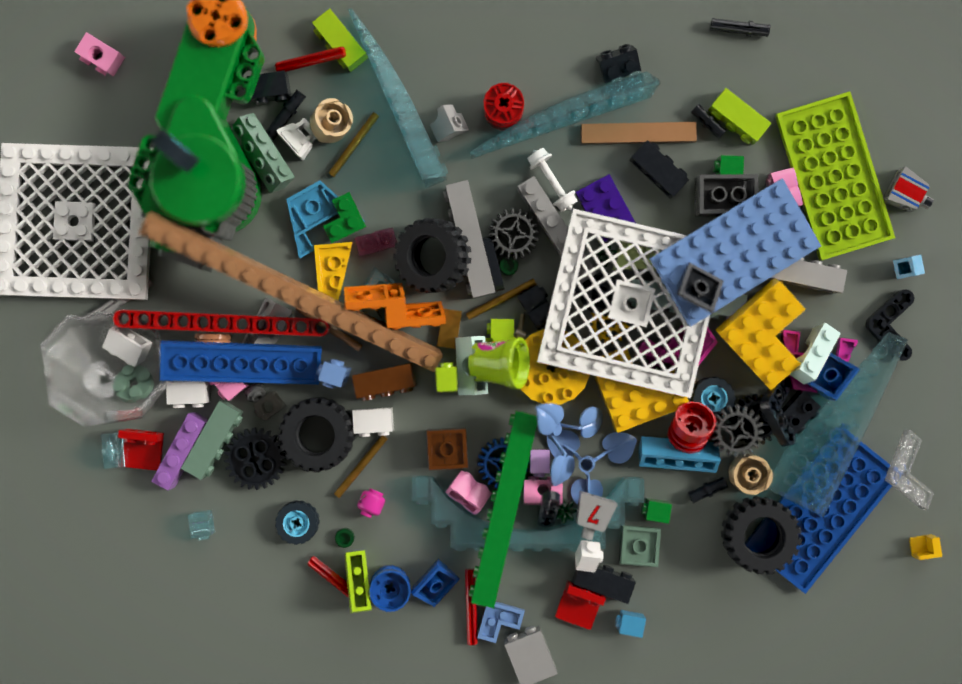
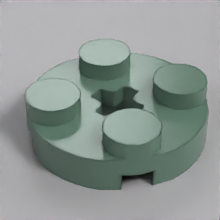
[112,365,154,403]

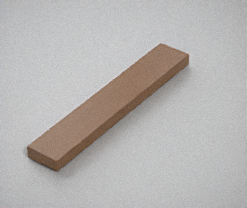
[581,122,697,144]

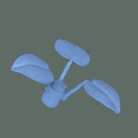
[535,403,603,486]
[547,430,637,505]

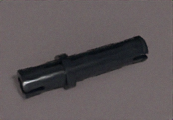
[710,18,771,37]
[266,89,306,142]

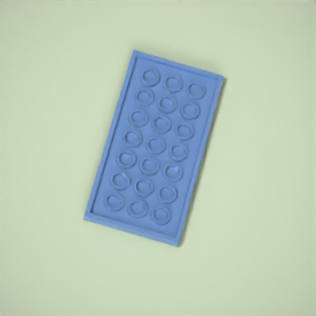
[649,178,821,327]

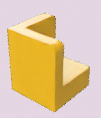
[909,534,942,560]

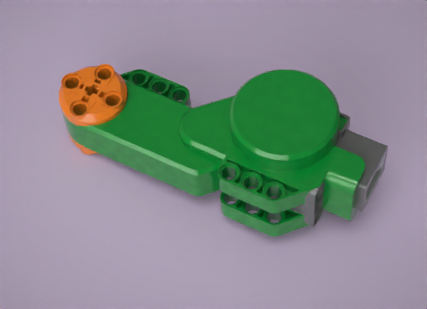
[128,0,265,272]

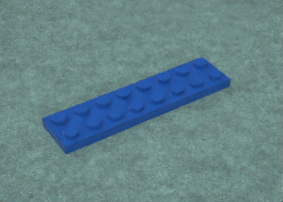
[160,340,322,385]

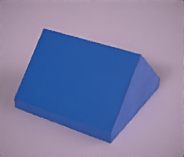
[807,352,860,401]
[411,558,460,607]

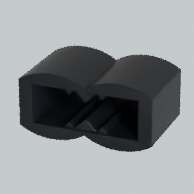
[517,285,550,330]

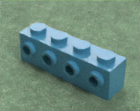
[638,436,721,473]

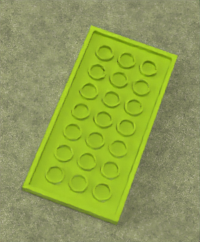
[775,91,896,261]

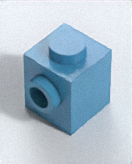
[893,255,925,279]
[615,610,646,638]

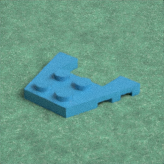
[286,180,365,258]

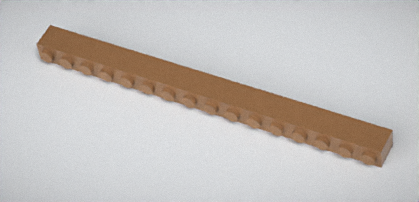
[139,211,443,372]

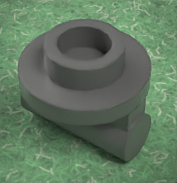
[243,383,266,403]

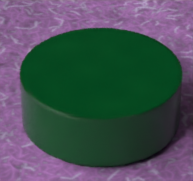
[499,256,518,276]
[335,528,355,548]

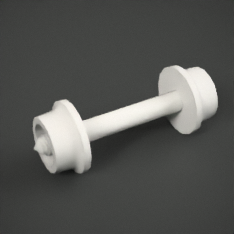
[527,148,578,212]

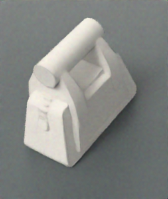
[277,118,317,161]

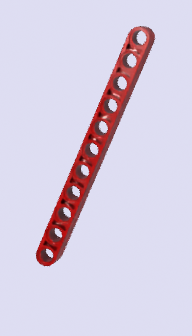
[113,310,331,336]

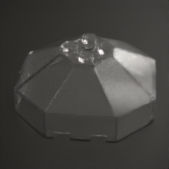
[41,309,167,427]

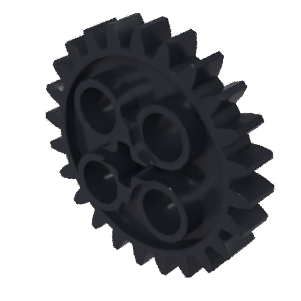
[224,427,287,490]

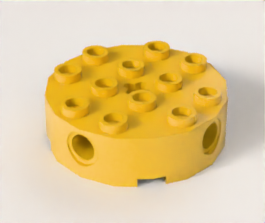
[521,329,590,405]

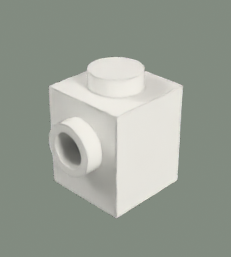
[575,540,603,573]

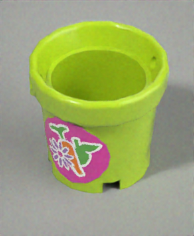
[469,337,530,389]

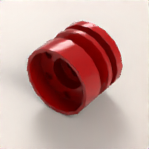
[484,83,524,130]
[668,401,716,454]

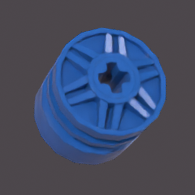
[370,565,411,612]

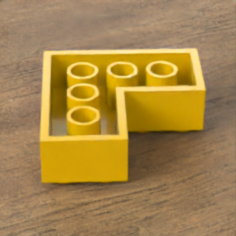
[715,277,806,390]
[594,347,689,433]

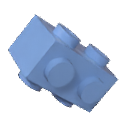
[317,359,352,388]

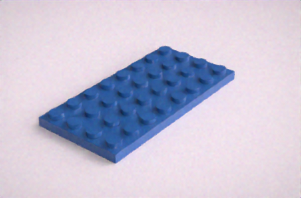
[745,425,902,594]

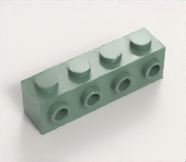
[231,113,295,194]
[181,400,244,480]

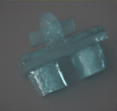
[101,432,125,469]

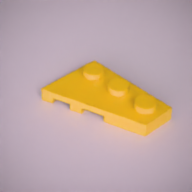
[314,242,353,301]

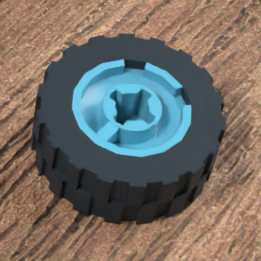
[151,129,199,173]
[690,377,736,420]
[275,500,320,545]

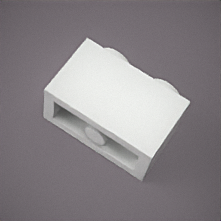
[102,325,153,367]
[166,381,210,408]
[352,407,394,437]

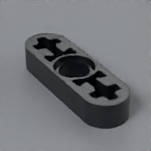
[482,237,505,292]
[537,491,560,527]

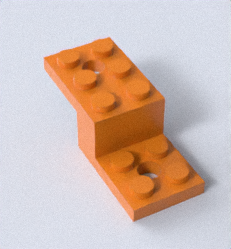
[344,283,446,330]

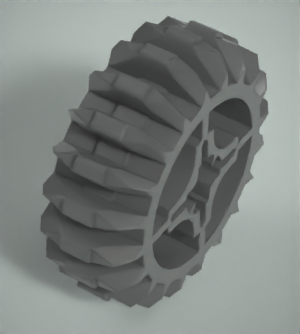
[488,208,540,260]
[710,404,764,458]

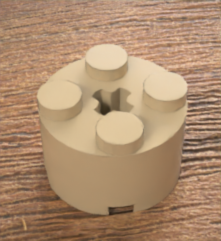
[310,98,353,143]
[728,454,773,495]

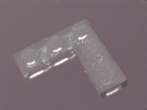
[885,430,934,510]

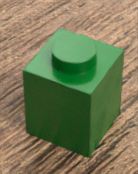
[713,155,744,175]
[641,498,672,524]

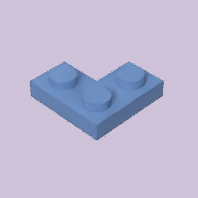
[477,602,525,643]

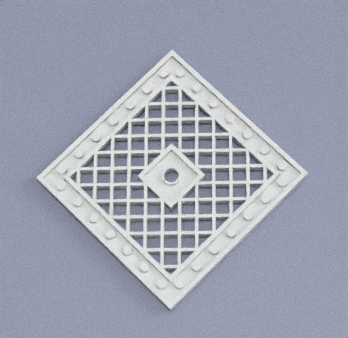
[0,143,154,300]
[537,209,710,398]

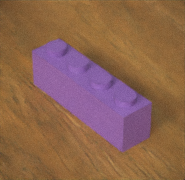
[151,412,208,491]

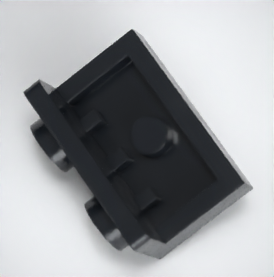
[596,44,641,83]

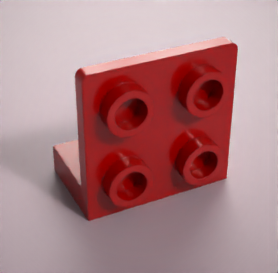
[118,428,164,471]
[555,580,606,630]

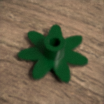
[595,244,617,267]
[556,500,577,524]

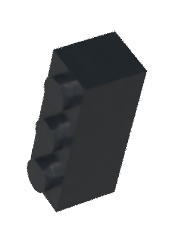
[629,140,689,199]
[572,565,636,604]

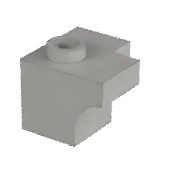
[430,104,469,142]

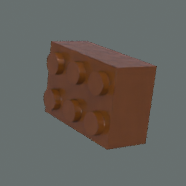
[352,363,417,401]

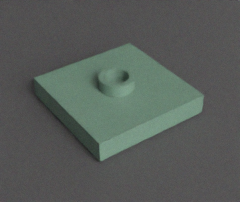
[619,525,661,567]

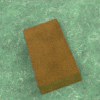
[437,308,462,349]

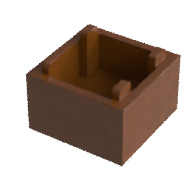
[427,427,468,470]

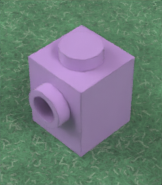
[529,449,550,477]

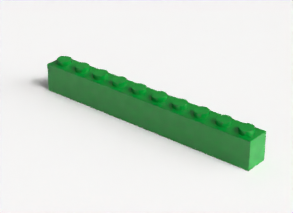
[468,410,537,608]

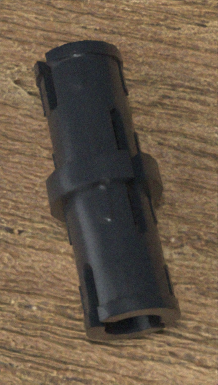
[691,104,727,139]
[688,476,728,504]

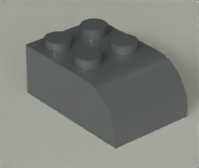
[695,174,758,216]

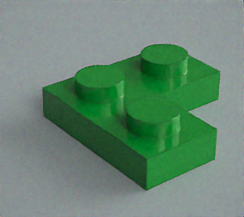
[323,192,366,243]

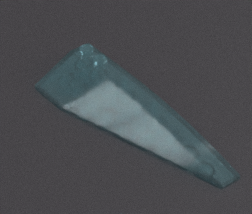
[767,332,908,517]

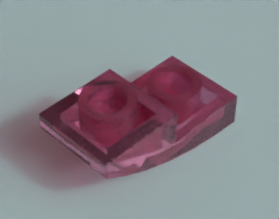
[354,227,397,257]

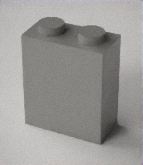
[504,626,558,684]

